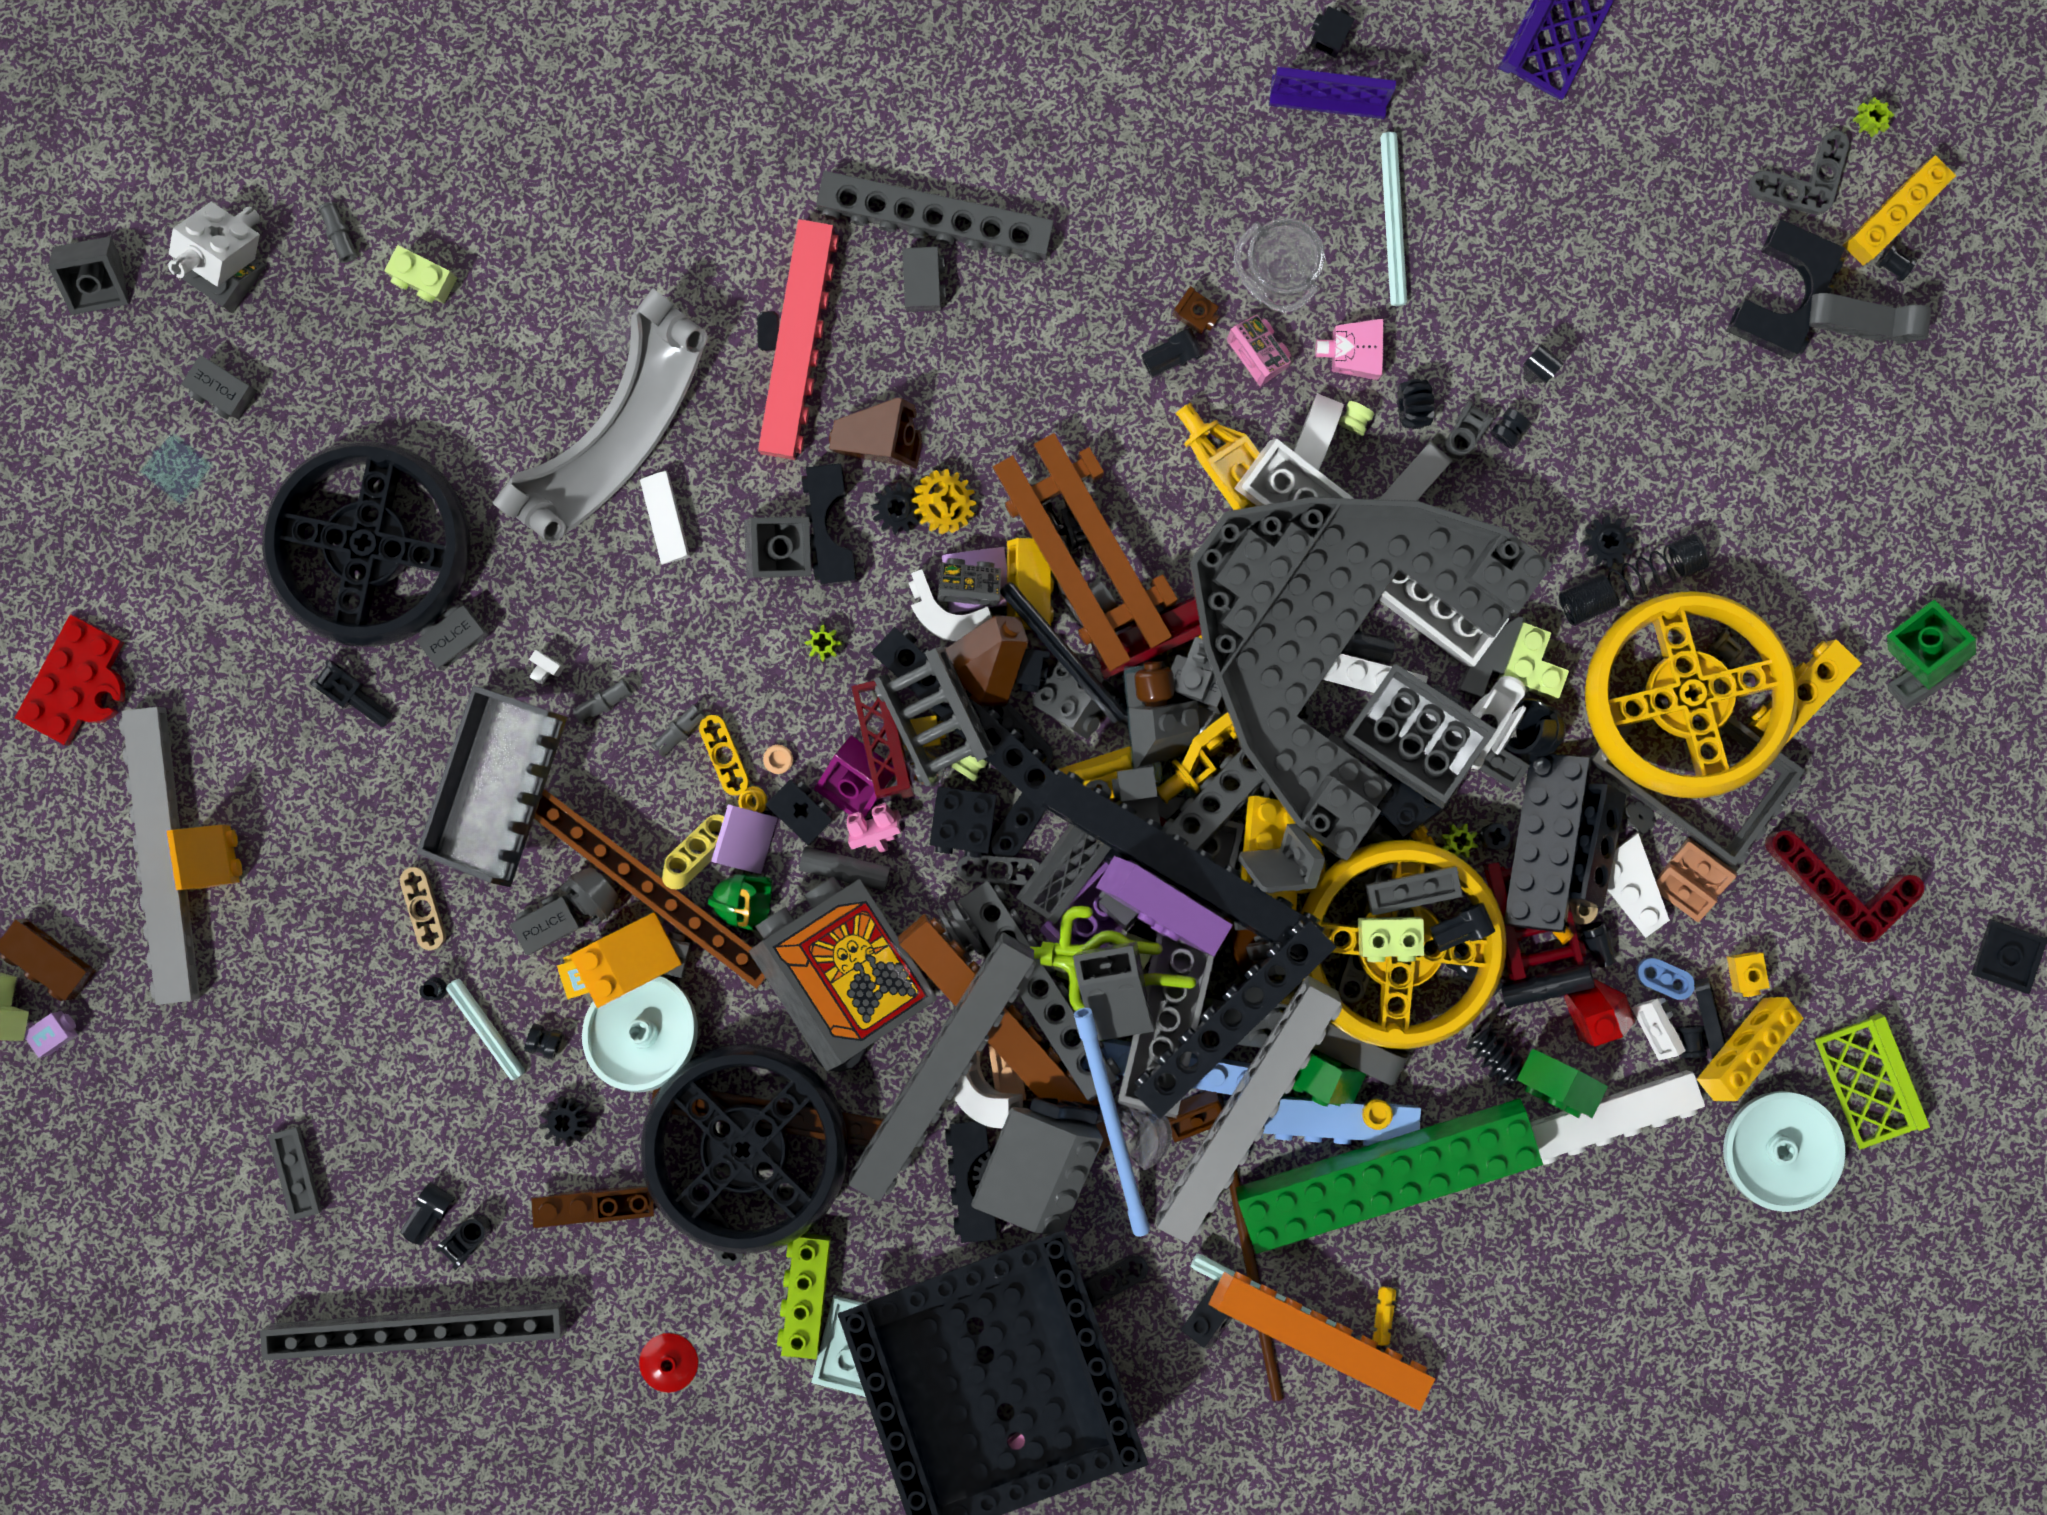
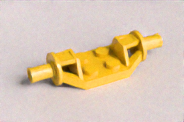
[1175,402,1260,510]
[1156,712,1237,804]

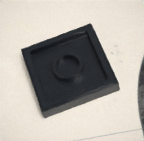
[1971,919,2047,995]

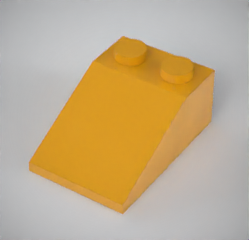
[167,825,242,891]
[570,912,682,1008]

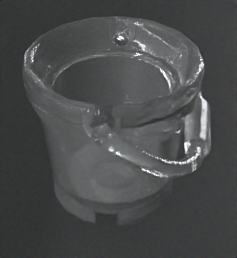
[1233,217,1326,313]

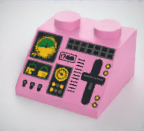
[1226,315,1291,387]

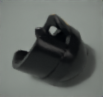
[1506,699,1566,756]

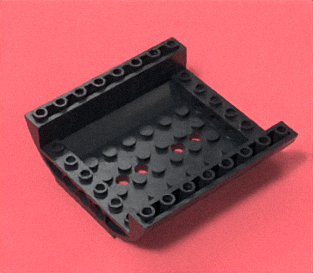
[838,1230,1149,1515]

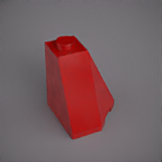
[1564,978,1635,1047]

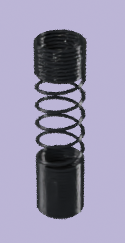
[1558,534,1709,626]

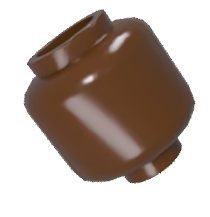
[1134,662,1175,707]

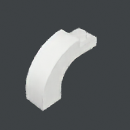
[1294,393,1344,471]
[908,569,992,643]
[953,1050,1023,1128]

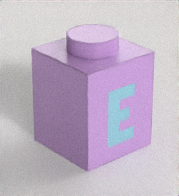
[25,1011,78,1058]

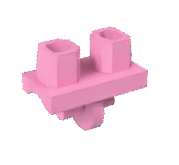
[847,803,901,853]

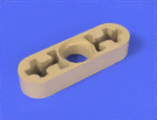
[400,867,446,950]

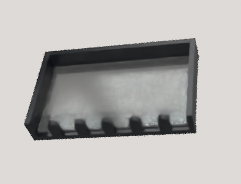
[417,685,568,887]

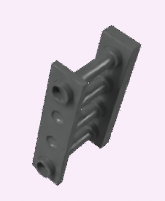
[874,646,995,787]

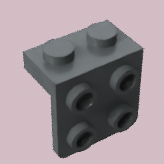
[1032,660,1119,740]
[1238,824,1325,893]

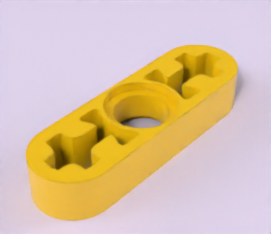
[699,715,749,796]

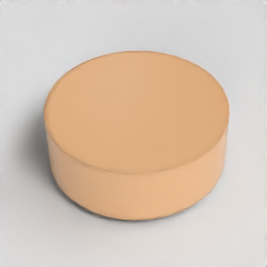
[763,745,793,774]

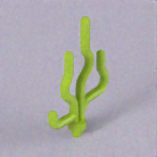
[1030,906,1196,1011]

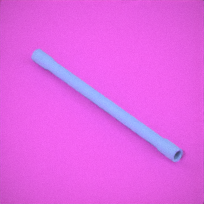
[1074,1008,1150,1236]

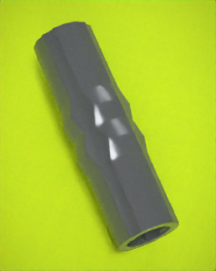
[799,847,891,891]

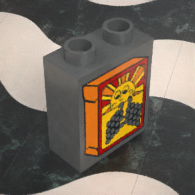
[748,876,938,1072]

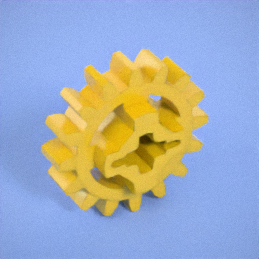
[912,469,976,534]

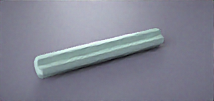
[446,979,525,1080]

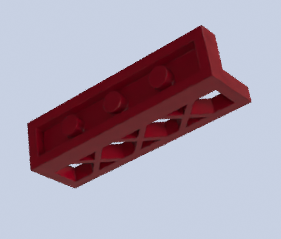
[1092,596,1202,679]
[851,681,915,799]

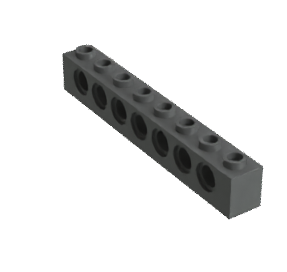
[816,171,1054,263]
[1099,745,1265,931]
[959,881,1121,1101]

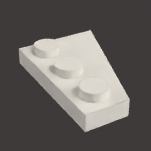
[1607,832,1670,938]

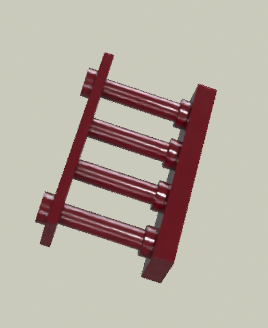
[1483,862,1586,980]

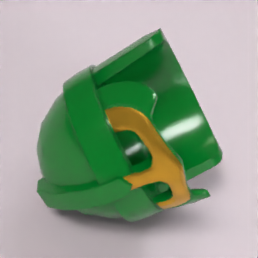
[708,874,772,930]

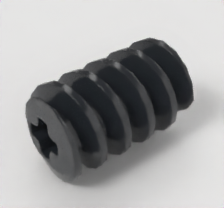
[1465,1021,1524,1087]

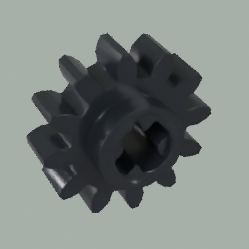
[871,483,921,536]
[1580,515,1635,569]

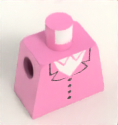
[1315,319,1383,380]

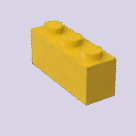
[1007,538,1054,630]

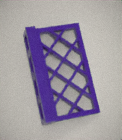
[1498,0,1614,100]
[1269,67,1396,119]

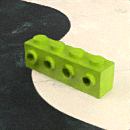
[777,1233,831,1360]

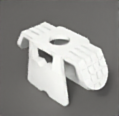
[1470,676,1526,770]

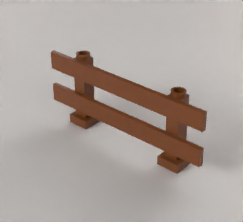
[992,433,1178,672]

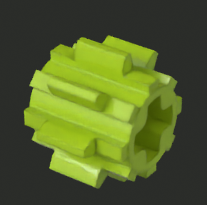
[1853,97,1894,137]
[804,625,842,662]
[1441,823,1478,858]

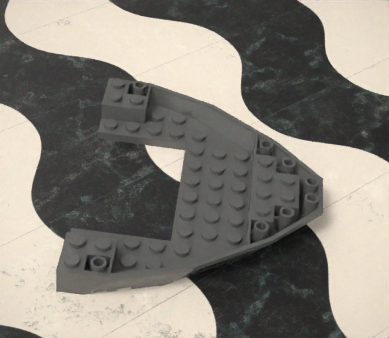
[1190,497,1552,861]

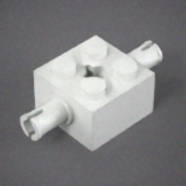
[168,202,260,287]

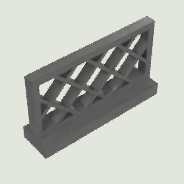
[1016,824,1111,924]

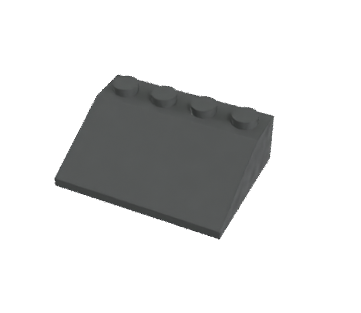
[1343,663,1496,809]
[971,1107,1103,1234]

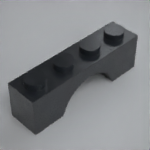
[802,463,857,587]
[945,1119,997,1243]

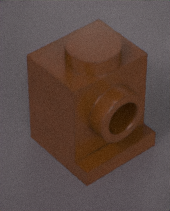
[1172,286,1220,335]

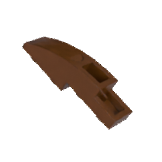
[531,1186,654,1228]

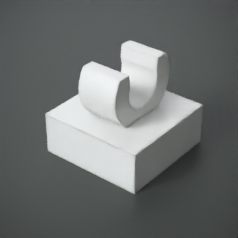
[529,650,565,685]

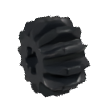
[1396,379,1435,429]
[539,1096,591,1147]

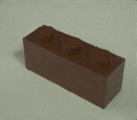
[0,918,96,1001]

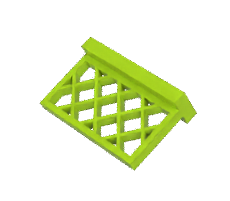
[1814,1013,1930,1150]

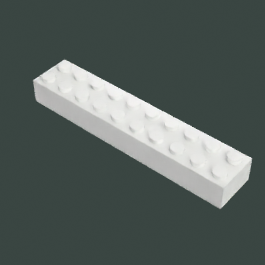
[1234,439,1509,667]

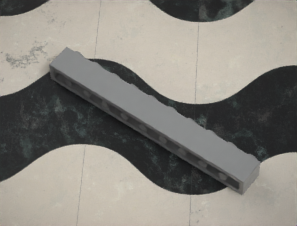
[119,707,200,1005]
[1156,975,1342,1244]

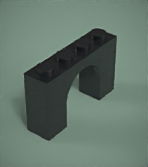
[1726,219,1845,359]

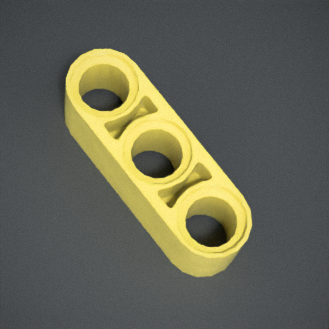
[662,814,724,890]

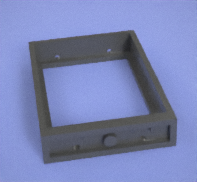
[1589,675,1805,866]

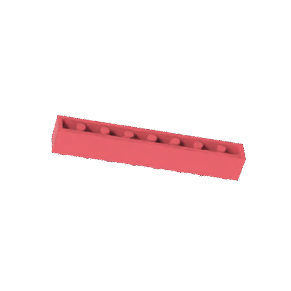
[758,219,839,460]

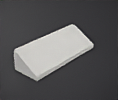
[640,471,690,565]

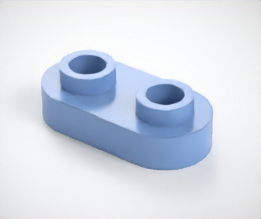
[1636,958,1695,1000]

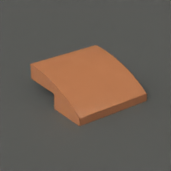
[1655,837,1737,922]

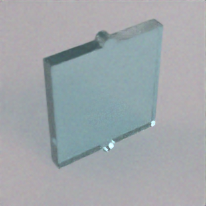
[140,435,211,504]

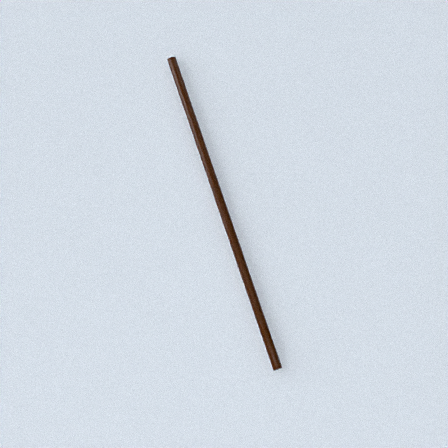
[1202,1030,1284,1401]

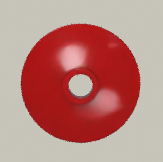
[639,1333,698,1393]

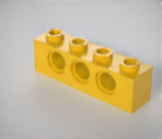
[1842,155,1956,265]
[1748,639,1862,745]
[1697,997,1804,1101]

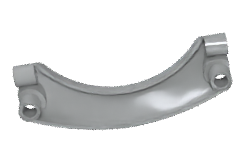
[492,288,708,543]

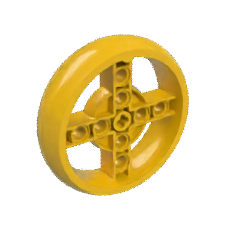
[1585,591,1798,798]
[1301,840,1506,1049]

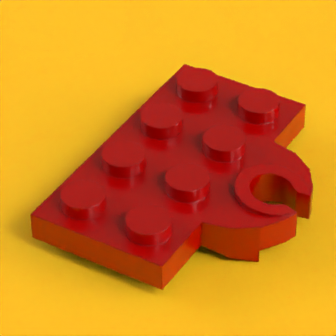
[15,614,126,746]

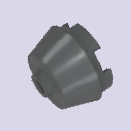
[560,867,619,926]

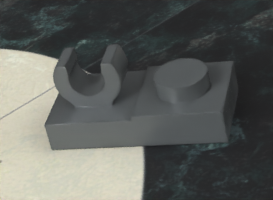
[1175,637,1214,703]

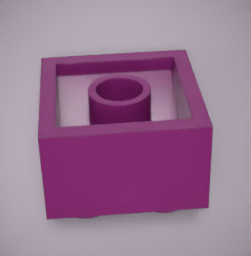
[814,735,895,819]

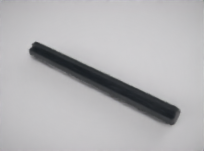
[1000,582,1126,723]

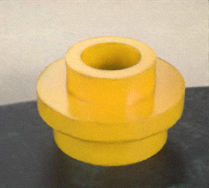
[738,786,767,813]

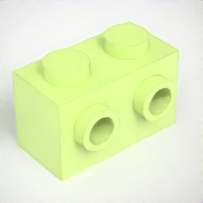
[384,245,457,304]
[1358,917,1424,962]

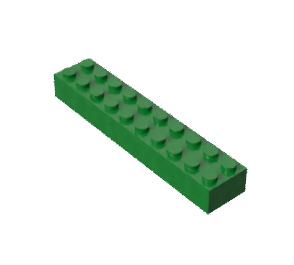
[1235,1098,1543,1254]

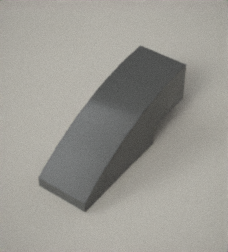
[1456,616,1524,698]

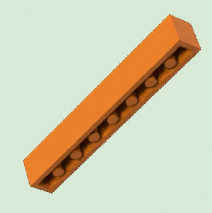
[1209,1271,1435,1411]

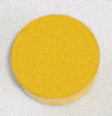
[1361,1099,1393,1130]

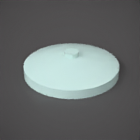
[582,976,698,1092]
[1723,1091,1845,1212]

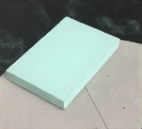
[811,1295,866,1397]

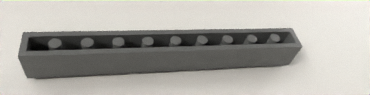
[848,932,1036,1202]
[260,1302,567,1361]

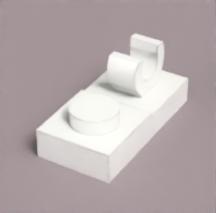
[1632,998,1686,1060]

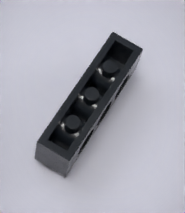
[1570,783,1626,908]

